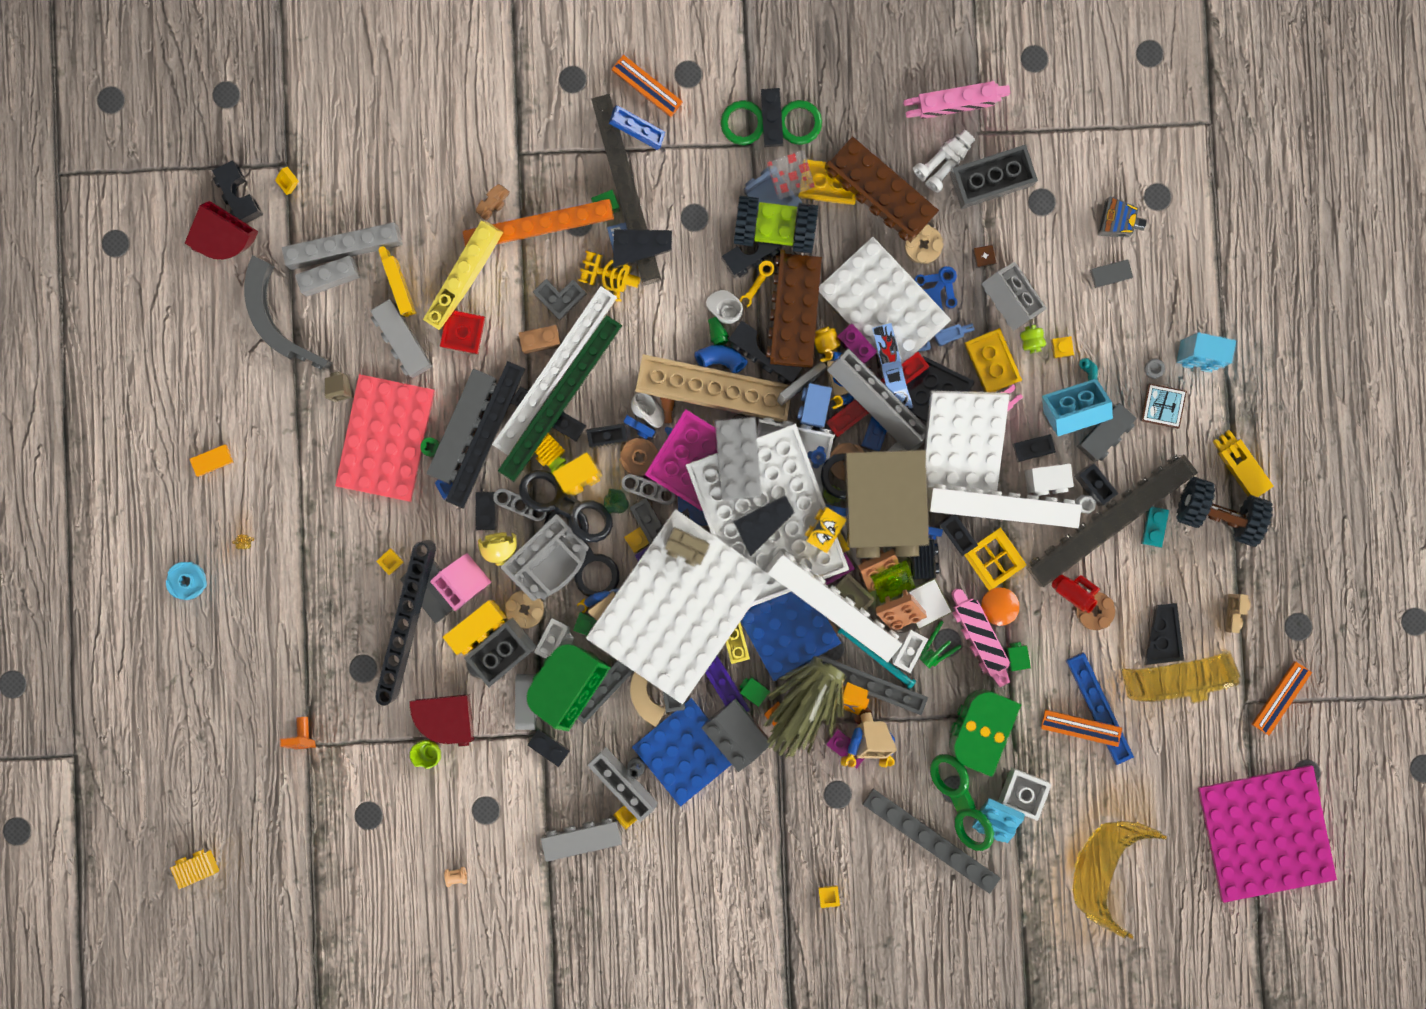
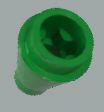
[708,317,729,345]

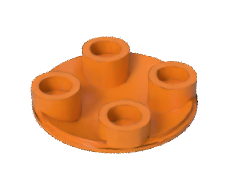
[981,587,1020,626]

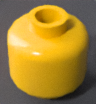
[814,326,841,354]

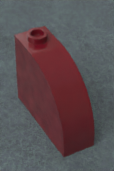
[185,201,259,260]
[409,694,474,747]

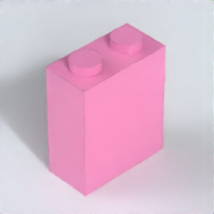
[430,553,492,611]

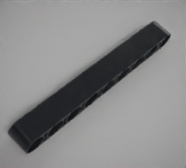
[375,540,436,706]

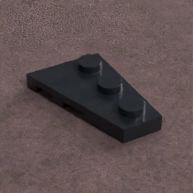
[613,229,672,269]
[733,495,794,556]
[1144,603,1184,665]

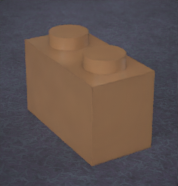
[519,325,561,354]

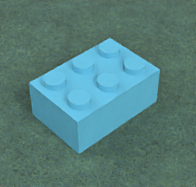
[1176,332,1237,372]
[1042,378,1113,437]

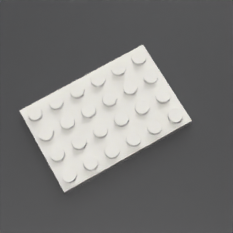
[819,237,951,363]
[924,391,1009,494]

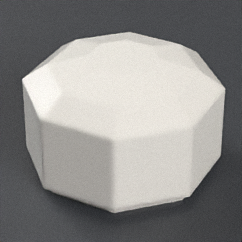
[1076,495,1096,514]

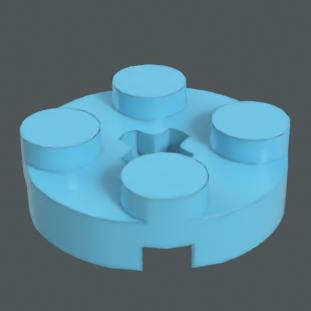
[166,562,207,600]

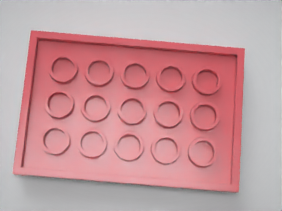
[335,374,435,502]

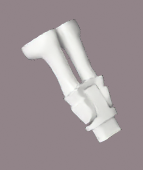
[913,130,975,193]

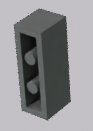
[1077,403,1137,462]

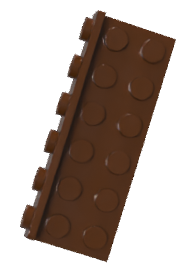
[825,136,939,243]
[767,249,822,368]

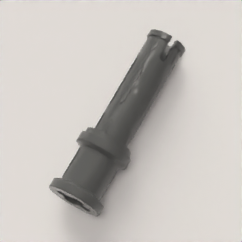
[627,757,645,780]

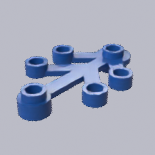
[914,266,957,310]

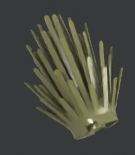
[763,656,847,759]

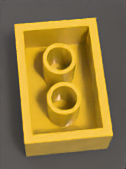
[553,452,603,496]
[443,599,507,655]

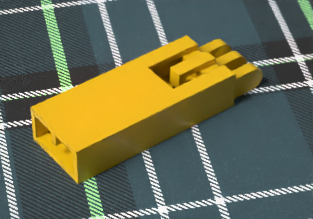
[379,246,417,318]
[1213,430,1274,497]

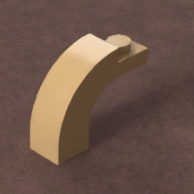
[630,672,666,727]

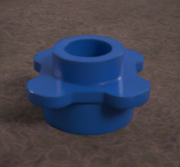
[807,446,826,468]

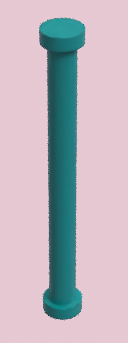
[837,627,916,690]

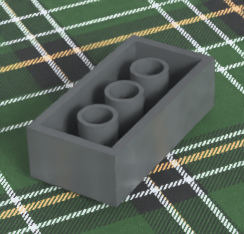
[949,144,1038,209]

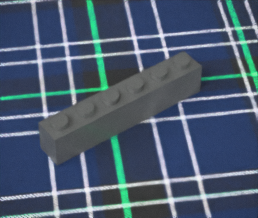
[426,368,497,485]

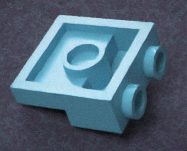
[972,798,1025,843]

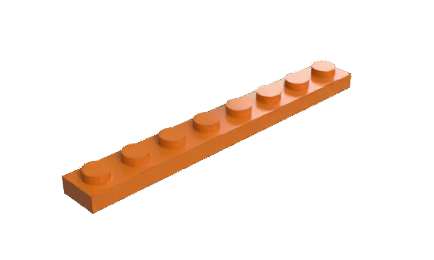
[462,199,614,247]

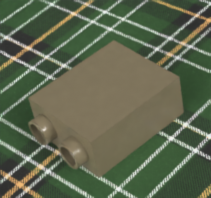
[844,450,929,558]

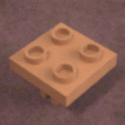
[858,549,902,593]
[875,589,927,631]

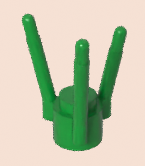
[919,620,962,669]

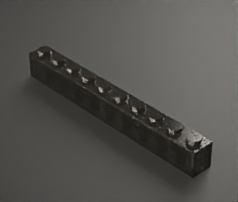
[591,94,661,286]
[1026,454,1198,587]

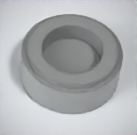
[1144,359,1165,378]

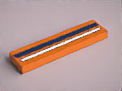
[612,55,683,118]
[1251,661,1312,736]
[1041,709,1122,747]

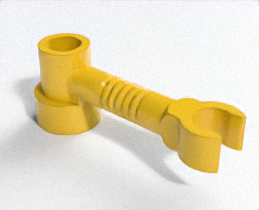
[740,261,774,308]

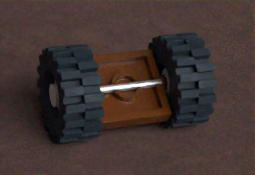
[1176,476,1273,547]

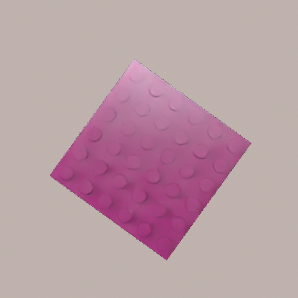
[1198,765,1337,903]

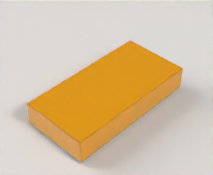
[189,444,234,477]

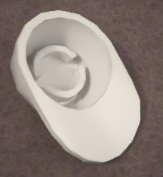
[706,290,743,324]
[631,392,664,428]

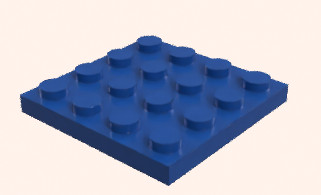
[740,591,841,681]
[632,697,732,807]

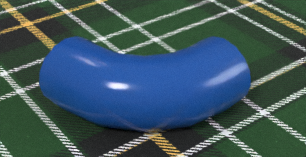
[694,345,748,374]

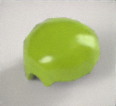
[409,739,441,769]

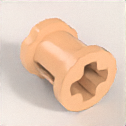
[444,867,467,887]

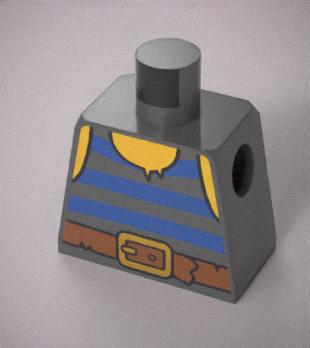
[1098,196,1147,237]

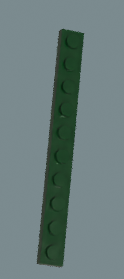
[498,315,622,482]

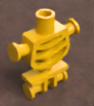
[578,251,641,301]

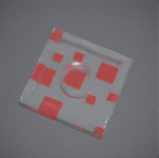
[767,150,815,199]

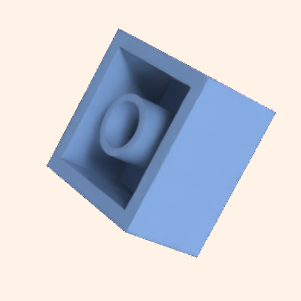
[797,383,832,429]

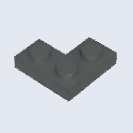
[533,279,587,320]

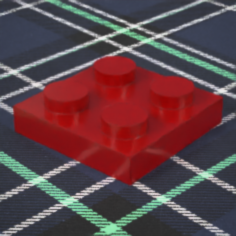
[440,311,486,355]

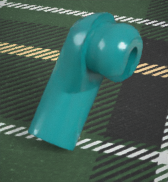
[1079,358,1098,381]

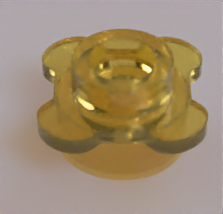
[232,535,254,549]

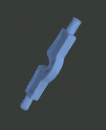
[918,323,974,352]

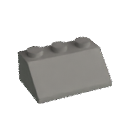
[981,262,1047,331]

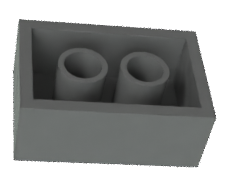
[464,618,537,687]

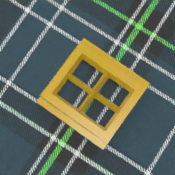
[964,527,1027,591]

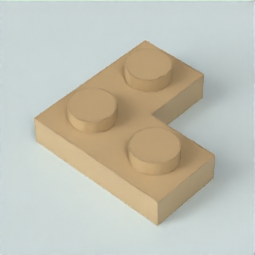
[1226,594,1251,633]

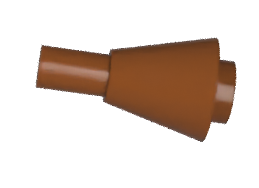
[660,397,675,423]

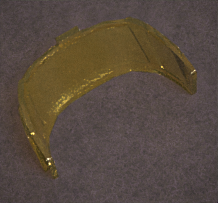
[1122,649,1241,703]
[1073,821,1167,939]

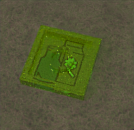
[871,560,915,603]

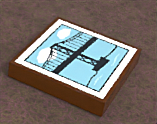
[1140,383,1187,429]

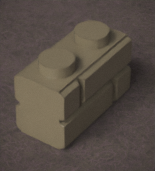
[664,527,710,567]

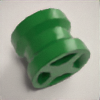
[420,437,440,457]

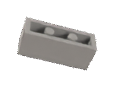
[295,256,361,297]

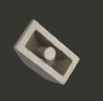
[325,372,353,402]

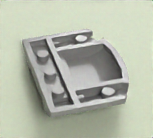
[500,514,589,601]

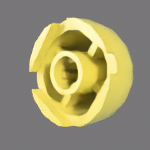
[478,532,517,566]

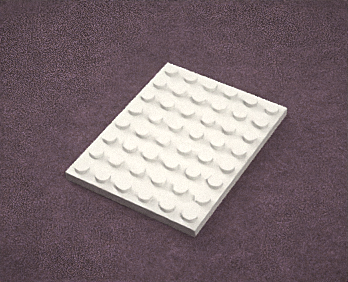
[686,424,849,606]
[586,509,771,704]

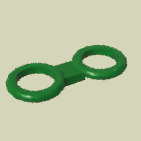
[720,100,823,145]
[930,754,994,851]

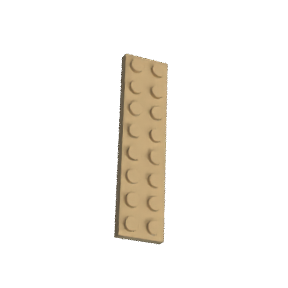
[635,354,790,422]

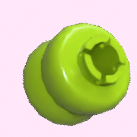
[1020,325,1046,354]

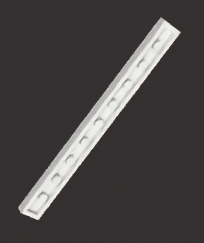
[492,286,617,455]

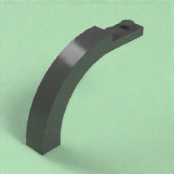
[244,255,332,370]

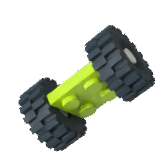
[734,196,818,254]

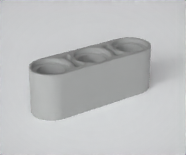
[621,474,675,505]
[493,489,548,521]
[515,674,536,730]

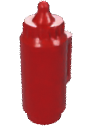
[1050,574,1100,613]

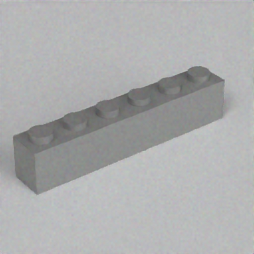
[282,222,403,270]
[827,349,927,451]

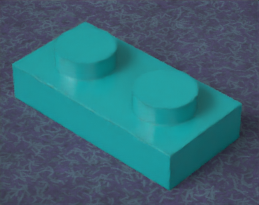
[1141,506,1169,548]

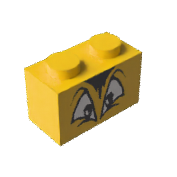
[804,507,847,553]

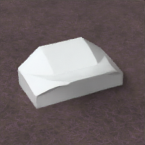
[534,618,575,659]
[892,630,928,673]

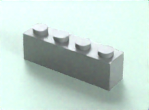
[371,299,433,378]
[587,747,658,822]
[541,817,623,862]

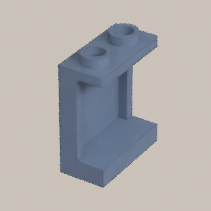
[744,166,802,211]

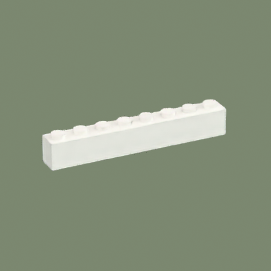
[927,484,1082,528]
[765,550,902,662]

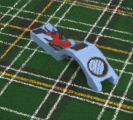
[872,323,913,408]

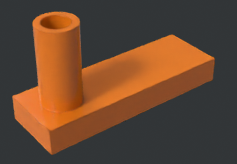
[280,717,316,750]

